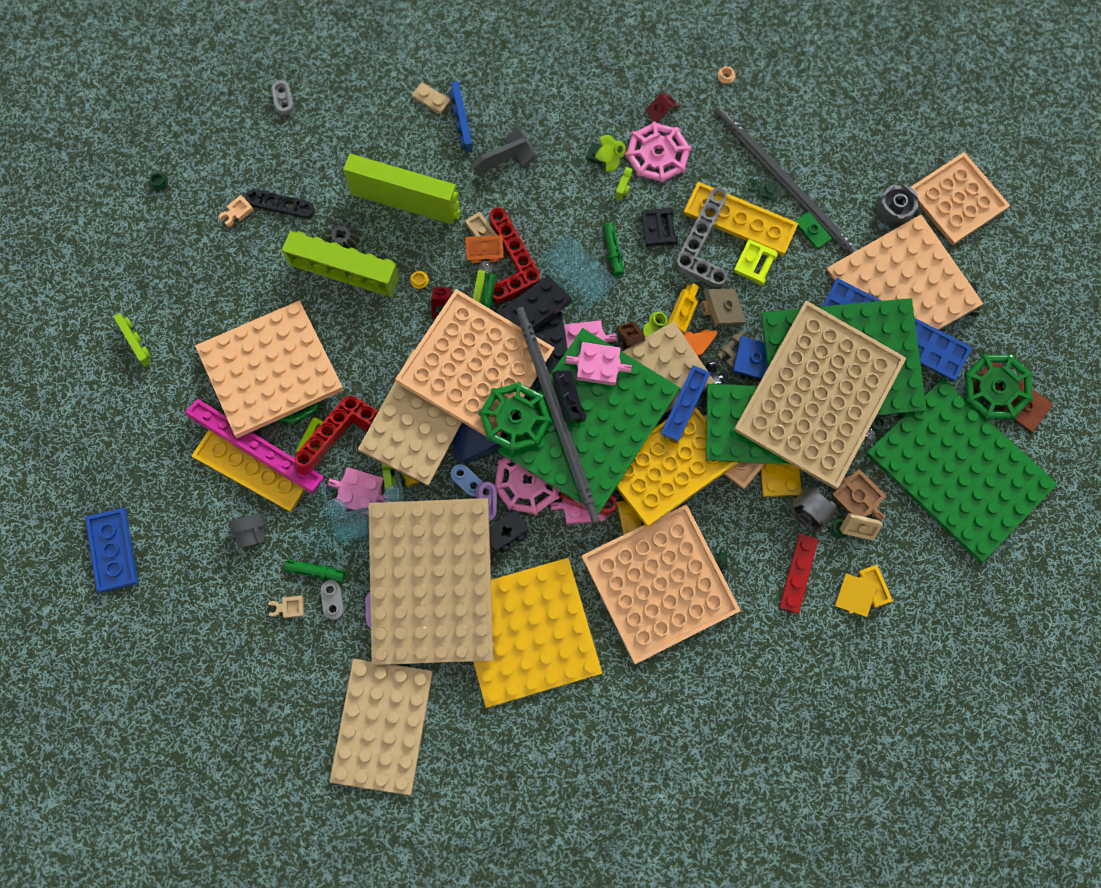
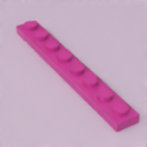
[185,399,324,494]

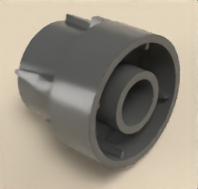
[228,513,265,548]

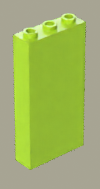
[343,153,461,225]

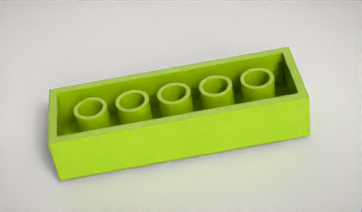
[282,231,399,297]

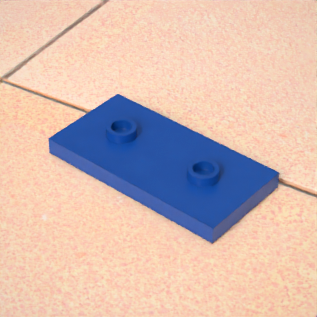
[732,336,767,380]
[85,508,138,594]

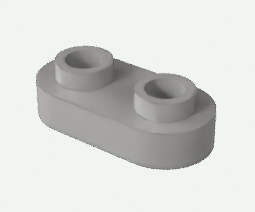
[272,80,294,115]
[321,580,344,620]

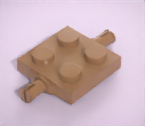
[831,469,887,522]

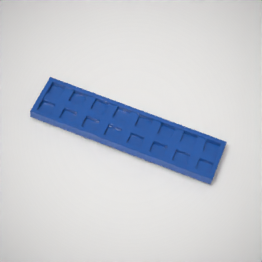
[822,278,973,382]

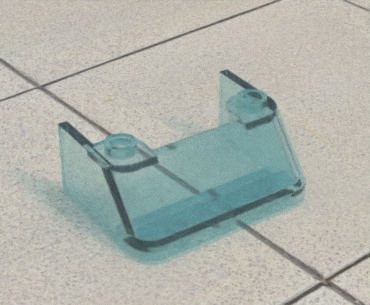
[320,469,407,543]

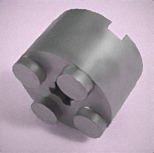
[876,184,918,228]
[788,487,836,532]

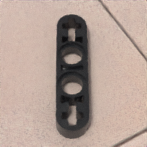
[245,189,315,219]

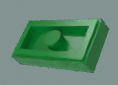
[795,212,832,250]

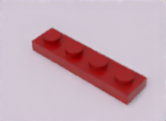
[779,533,819,614]

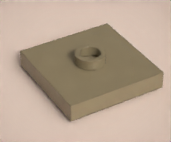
[704,289,746,326]

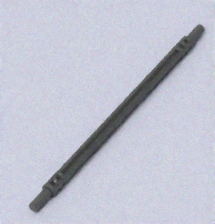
[715,107,857,254]
[516,307,600,524]

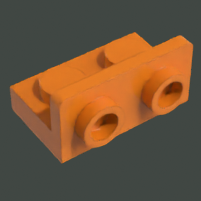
[465,235,504,263]

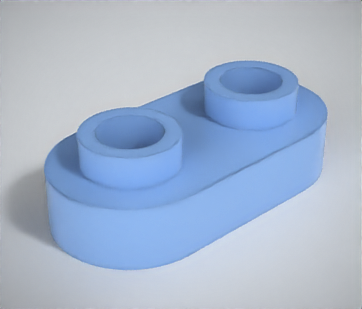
[451,464,484,497]

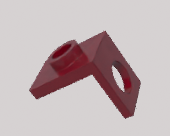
[645,93,680,123]
[431,287,452,318]

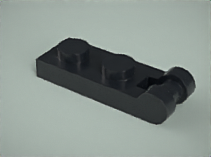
[552,371,586,423]

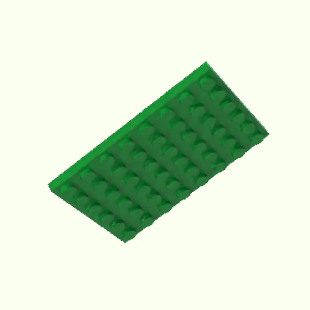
[761,298,927,416]
[498,328,680,515]
[866,378,1057,563]

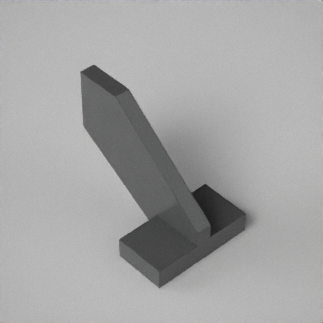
[470,127,538,173]

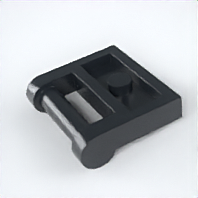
[641,208,678,247]

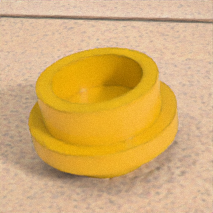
[410,271,429,289]

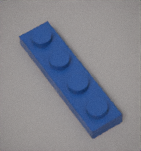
[449,81,473,153]
[661,365,711,443]

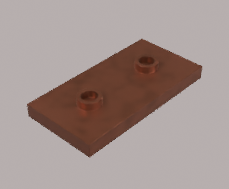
[973,362,1054,434]

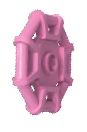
[625,122,692,183]
[495,457,560,516]

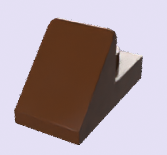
[616,321,646,350]

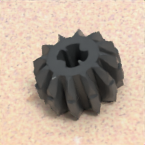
[326,222,358,249]

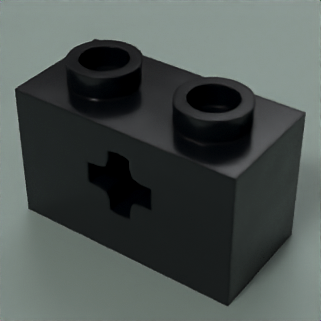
[490,510,529,554]

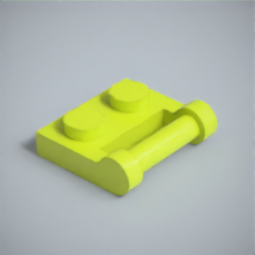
[734,239,778,286]

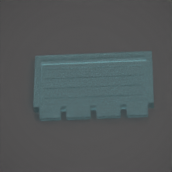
[538,232,618,309]

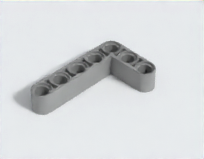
[677,187,727,288]

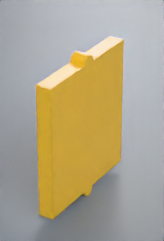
[835,573,878,617]

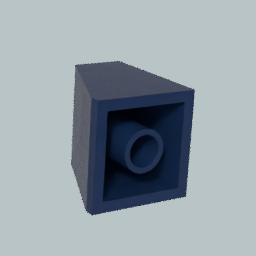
[451,422,509,464]

